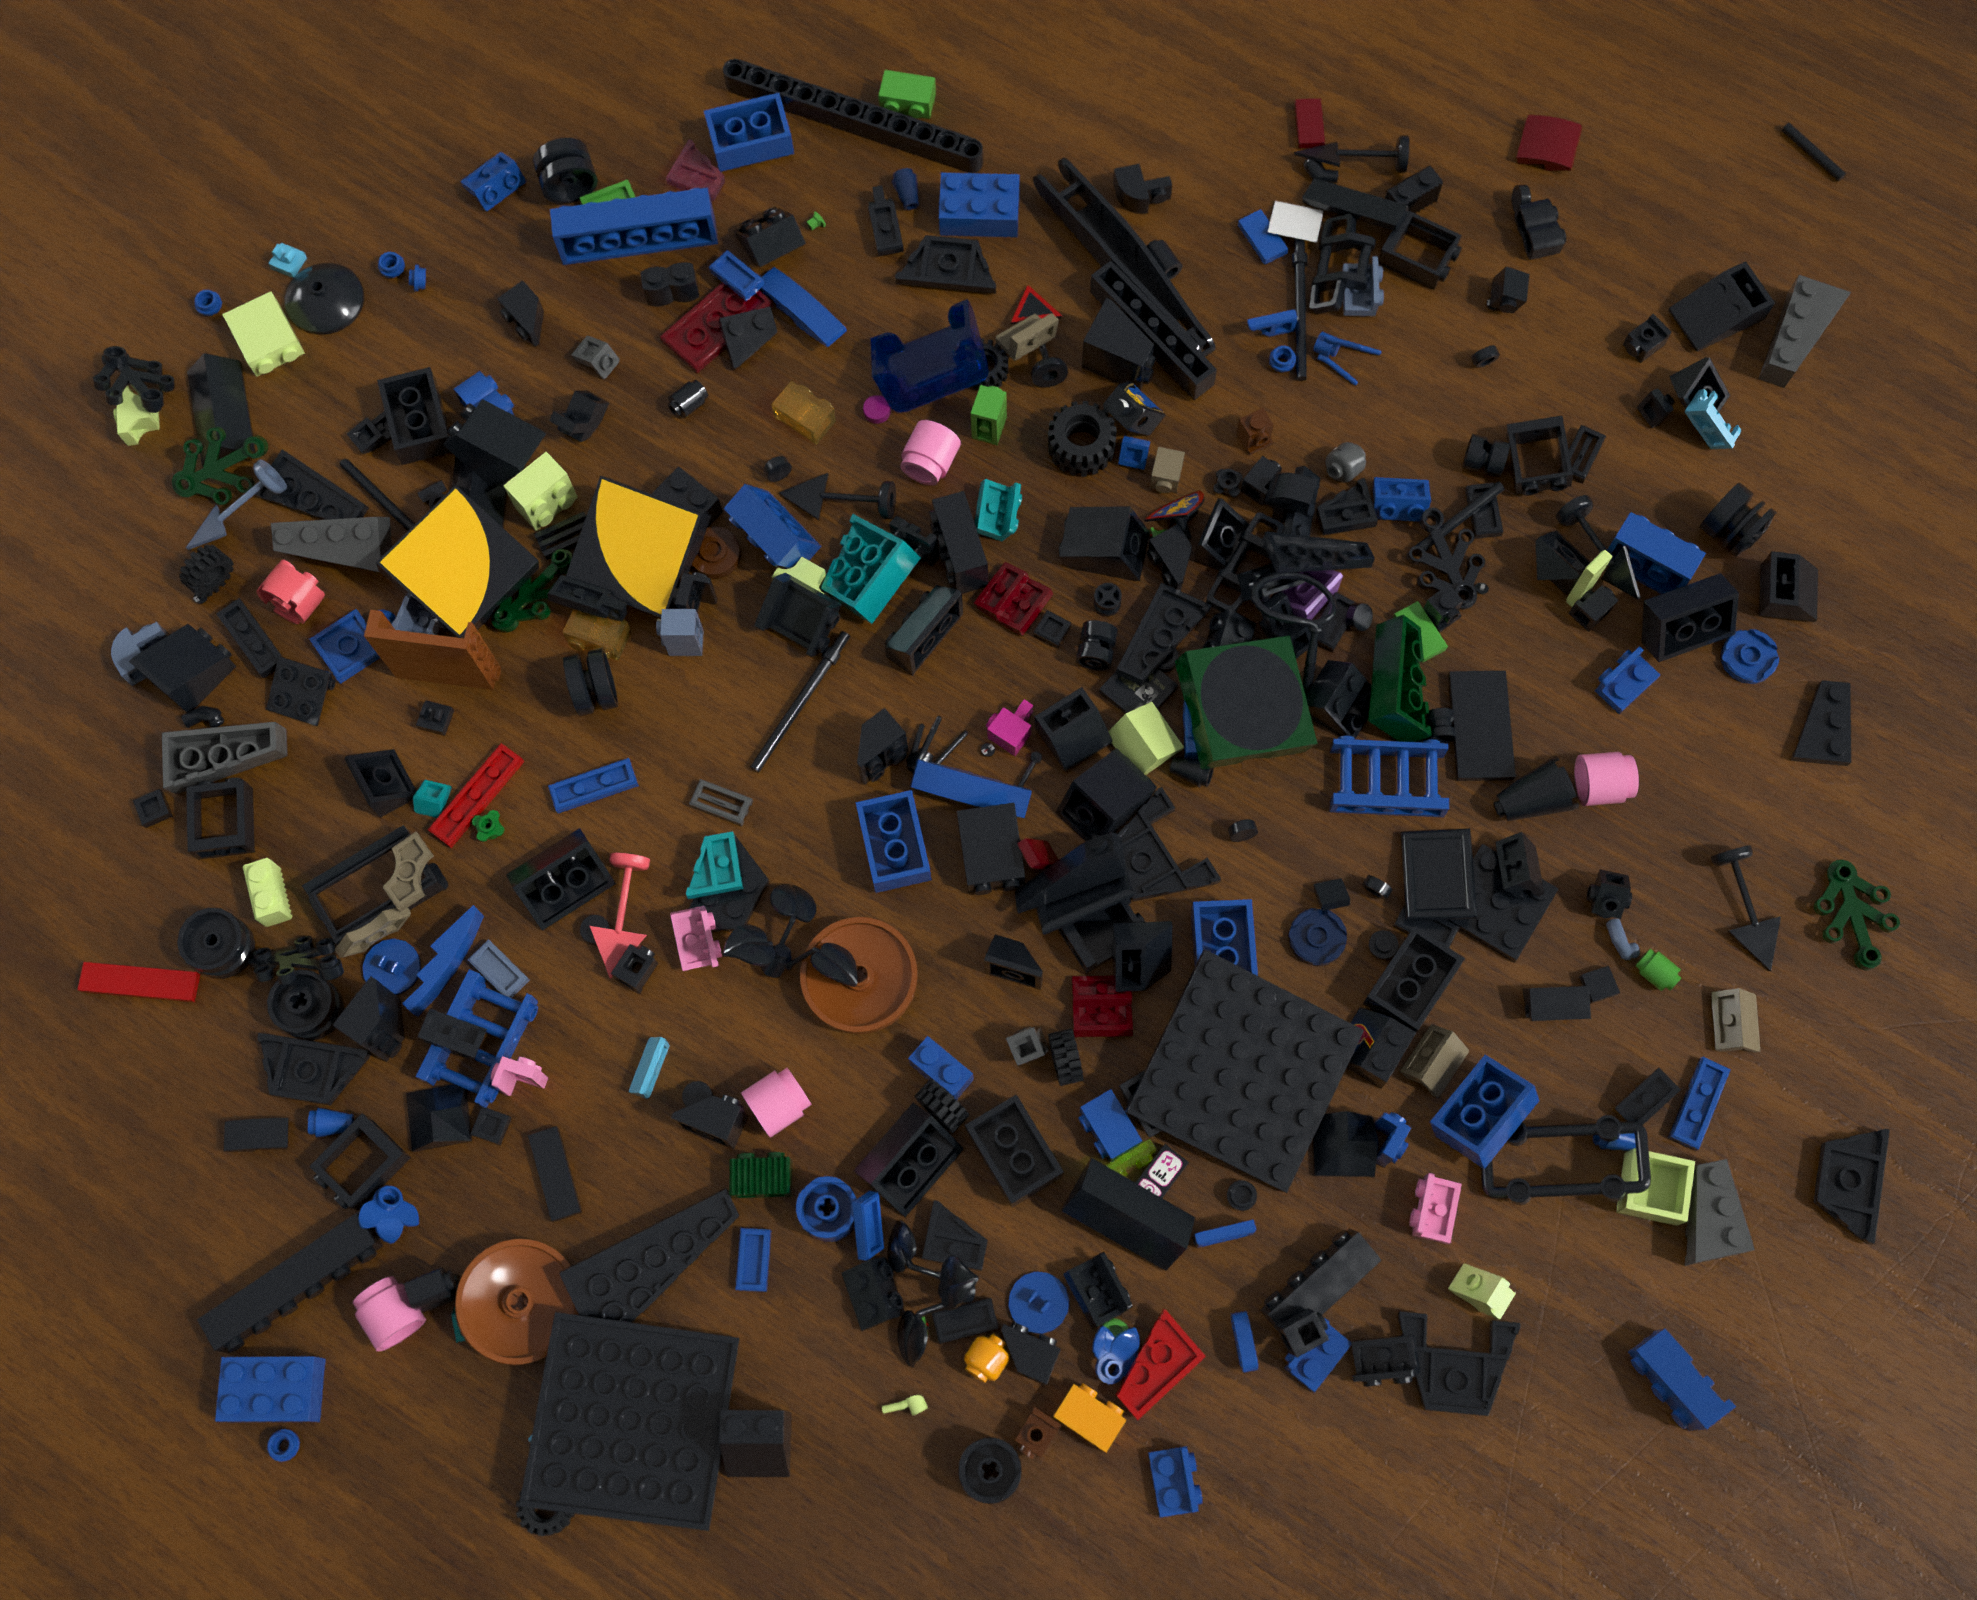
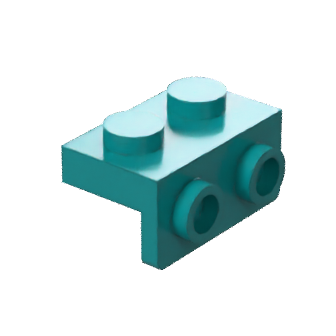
[974,479,1022,541]

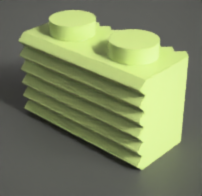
[243,858,293,927]

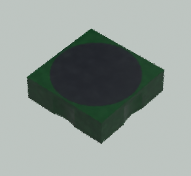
[1175,636,1318,770]

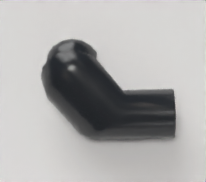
[1304,158,1339,184]
[181,706,225,728]

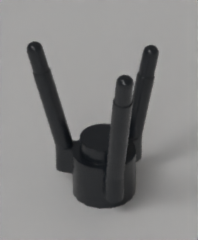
[906,716,968,773]

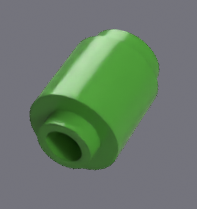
[1635,948,1682,991]

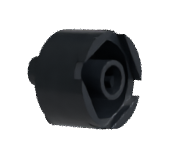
[959,1438,1022,1504]

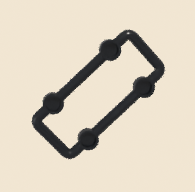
[1481,1115,1651,1205]

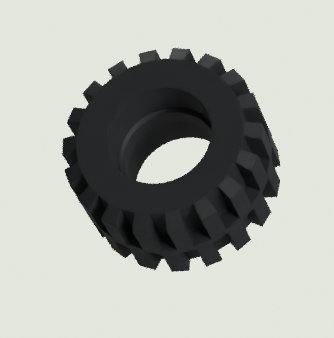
[1048,401,1116,477]

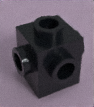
[1586,869,1632,919]

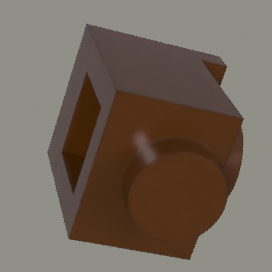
[1236,408,1274,455]
[1015,1408,1061,1460]

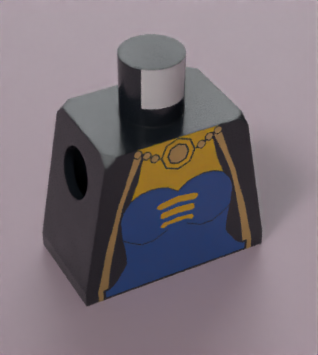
[1103,381,1166,436]

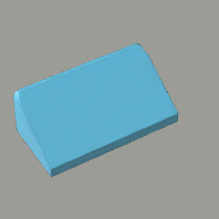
[629,1037,670,1099]

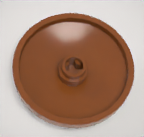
[800,917,918,1034]
[455,1239,579,1365]

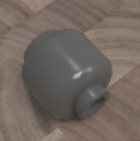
[1325,442,1366,483]

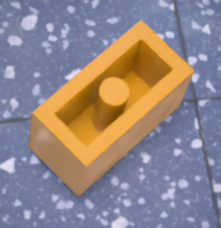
[1053,1383,1126,1453]

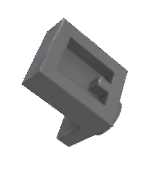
[571,335,620,379]

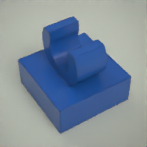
[1118,436,1151,470]

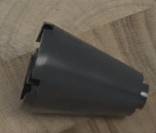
[1493,755,1579,821]

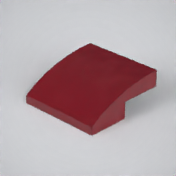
[1516,115,1582,171]
[974,562,1054,636]
[1072,976,1133,1037]

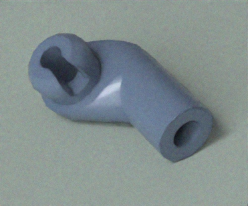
[1606,919,1640,960]

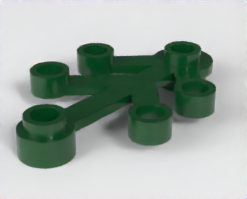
[172,427,268,505]
[491,549,573,633]
[1813,859,1900,971]

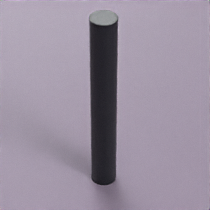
[1781,123,1847,182]

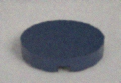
[1288,908,1347,966]

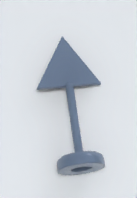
[186,459,287,550]

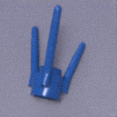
[1313,331,1382,385]

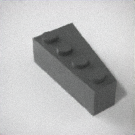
[1759,275,1851,388]
[271,517,392,572]
[162,722,287,794]

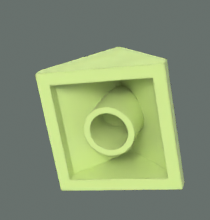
[1108,702,1184,775]

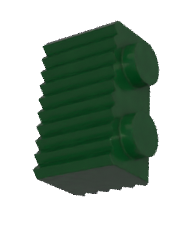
[729,1152,793,1199]

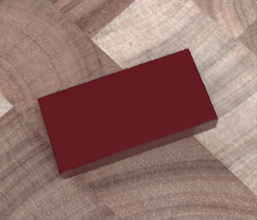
[1294,98,1325,149]
[1017,838,1058,870]

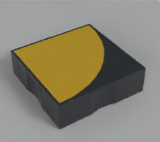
[566,476,711,618]
[376,485,539,638]

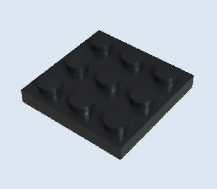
[1448,844,1559,963]

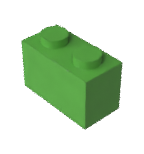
[878,70,936,119]
[971,385,1007,445]

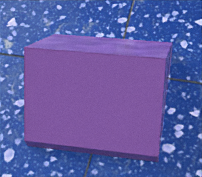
[1279,570,1343,620]

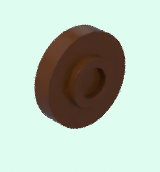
[692,527,741,579]

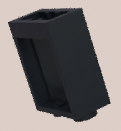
[1378,211,1462,290]
[1506,415,1573,496]
[186,778,255,860]
[309,1113,411,1211]

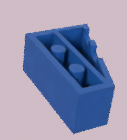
[1628,1328,1736,1431]

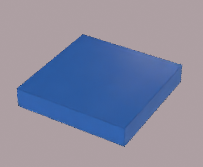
[309,609,380,684]

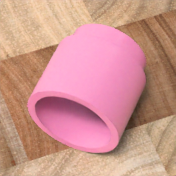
[901,420,961,486]
[1574,752,1639,806]
[741,1068,812,1138]
[353,1276,426,1352]

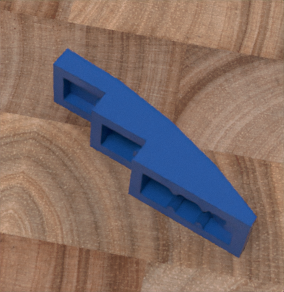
[760,267,847,347]
[910,759,1032,818]
[402,905,484,1017]

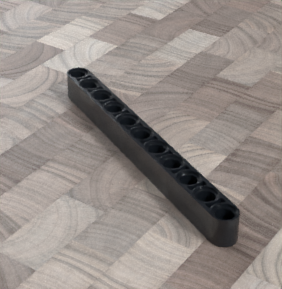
[723,59,983,173]

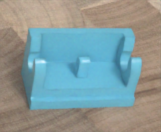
[1684,389,1741,449]

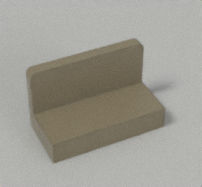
[995,313,1059,361]
[1711,988,1760,1052]
[1400,1024,1469,1098]

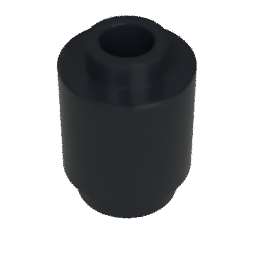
[667,380,708,418]

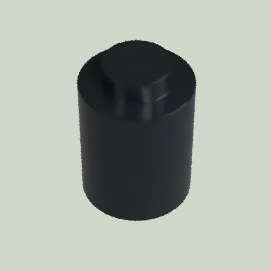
[1147,240,1183,280]

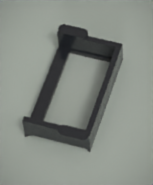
[302,825,449,945]

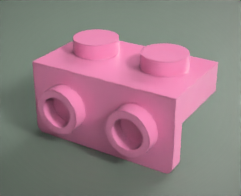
[670,905,722,971]
[491,1056,548,1096]
[1409,1173,1462,1245]

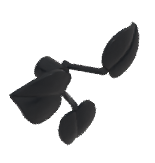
[723,884,858,987]
[887,1220,979,1368]

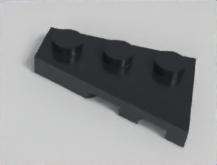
[1790,680,1851,766]

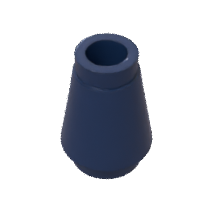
[892,168,919,210]

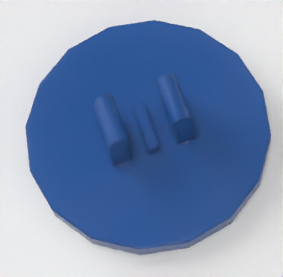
[363,939,421,995]
[1008,1272,1069,1334]

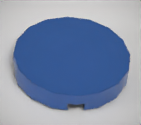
[1721,629,1779,684]

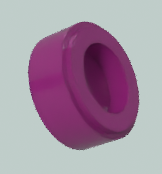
[863,395,891,424]

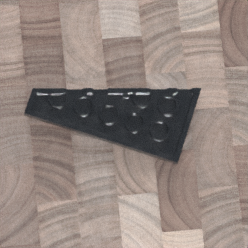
[559,1188,739,1323]

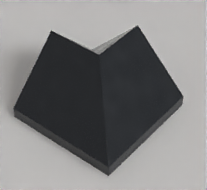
[1669,357,1730,435]
[1535,530,1591,595]
[984,934,1043,990]
[406,1084,472,1152]
[1313,1111,1378,1177]

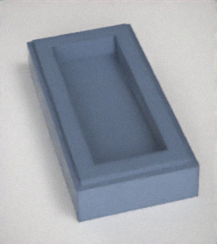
[468,939,530,998]

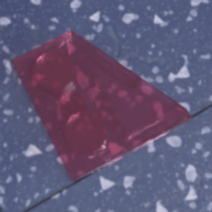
[666,140,725,202]

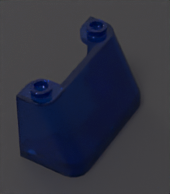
[870,299,989,412]

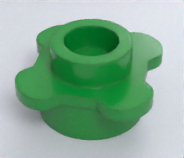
[472,810,504,842]

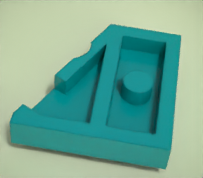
[686,831,743,899]

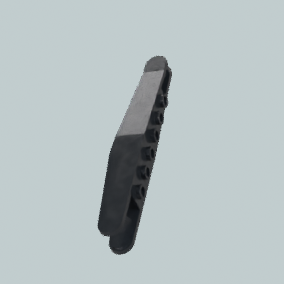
[1033,157,1216,357]

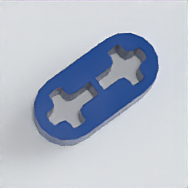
[1230,1311,1258,1373]

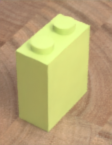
[223,291,305,376]

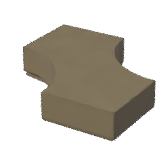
[383,832,434,912]
[335,908,411,958]

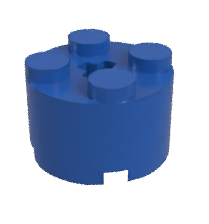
[796,1176,857,1242]

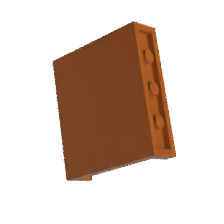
[364,610,501,690]

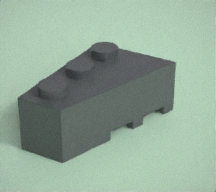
[1685,1159,1755,1266]

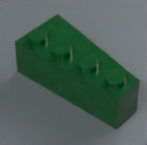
[1369,615,1432,742]

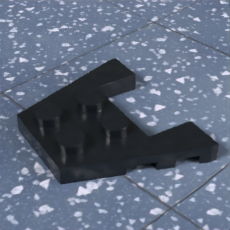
[1118,787,1221,902]
[1397,1311,1520,1416]

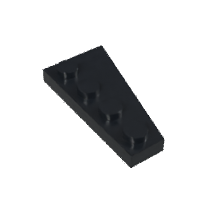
[254,449,369,520]
[1262,531,1375,573]

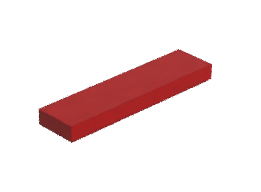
[427,743,525,848]
[77,962,201,1003]

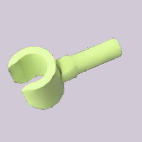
[882,1395,928,1416]

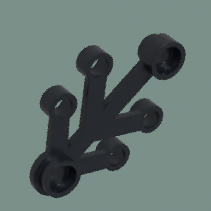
[93,346,175,413]
[1406,508,1485,610]
[248,936,344,985]

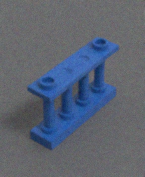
[1330,736,1449,818]
[416,969,538,1108]

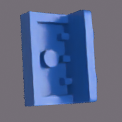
[1374,1112,1411,1167]

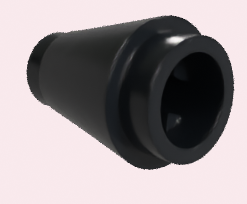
[1170,757,1214,788]

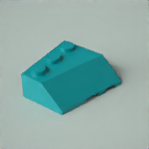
[821,514,921,624]

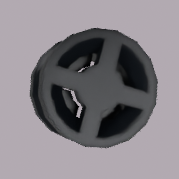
[1093,583,1122,617]

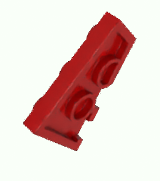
[1116,1308,1206,1420]

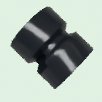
[1462,434,1510,477]
[1076,620,1118,671]

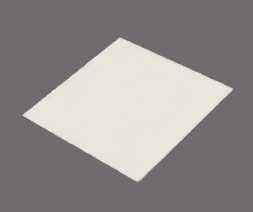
[1268,201,1324,242]

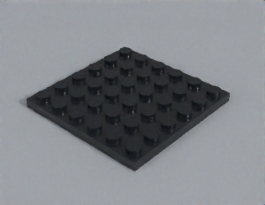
[1125,949,1364,1193]
[519,1312,740,1531]

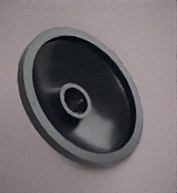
[285,263,364,335]

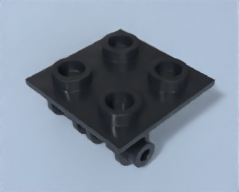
[266,656,336,726]

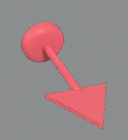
[589,853,650,979]

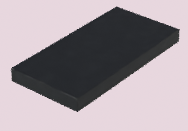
[1448,670,1516,781]

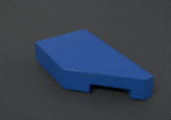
[1247,309,1298,337]

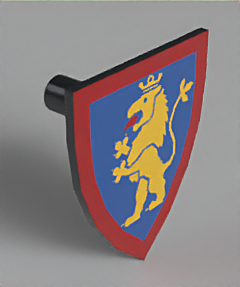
[1144,490,1205,540]

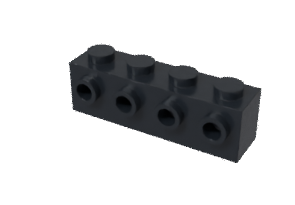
[1260,1229,1382,1335]

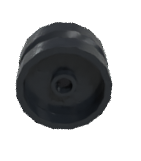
[532,138,598,204]
[563,647,618,717]
[177,908,255,979]
[267,969,344,1041]

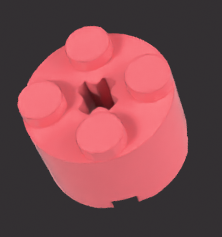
[256,559,325,625]

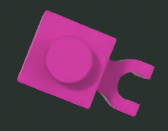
[986,699,1033,756]

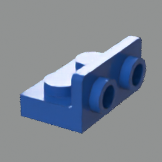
[460,152,526,211]
[1372,477,1431,521]
[1595,646,1660,714]
[1284,1318,1352,1393]
[1148,1446,1203,1518]

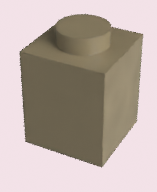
[1150,447,1185,493]

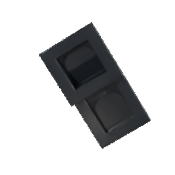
[347,410,392,454]
[224,1118,288,1152]

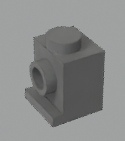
[1006,1026,1049,1066]

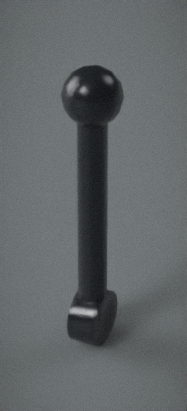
[1017,751,1042,787]

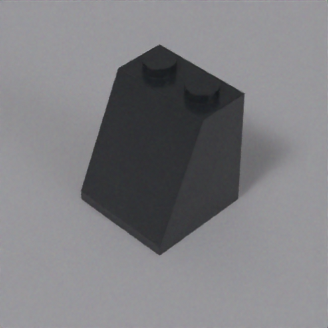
[1082,298,1156,390]
[443,399,546,489]
[1059,506,1150,581]
[129,624,237,713]
[1056,748,1157,842]
[957,803,1025,895]
[719,1410,792,1477]

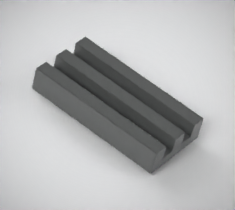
[689,779,753,826]

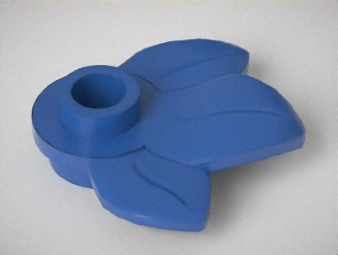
[358,1186,419,1244]
[1092,1326,1140,1384]

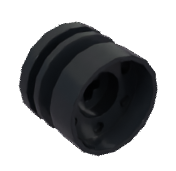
[1699,482,1777,557]

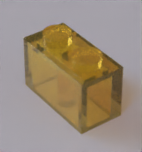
[771,381,836,445]
[562,609,632,660]

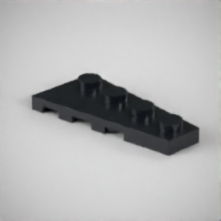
[1115,583,1212,685]

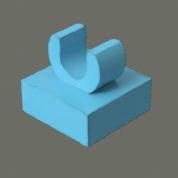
[268,243,307,278]

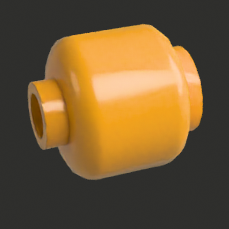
[964,1334,1010,1383]

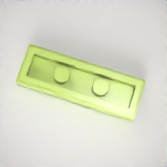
[1566,550,1613,607]

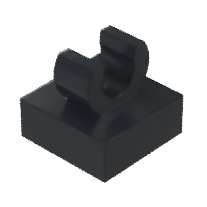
[1636,389,1676,428]
[417,480,447,509]
[416,700,454,736]

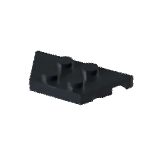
[895,235,996,294]
[688,836,770,932]
[257,1033,371,1106]
[1813,1129,1890,1245]

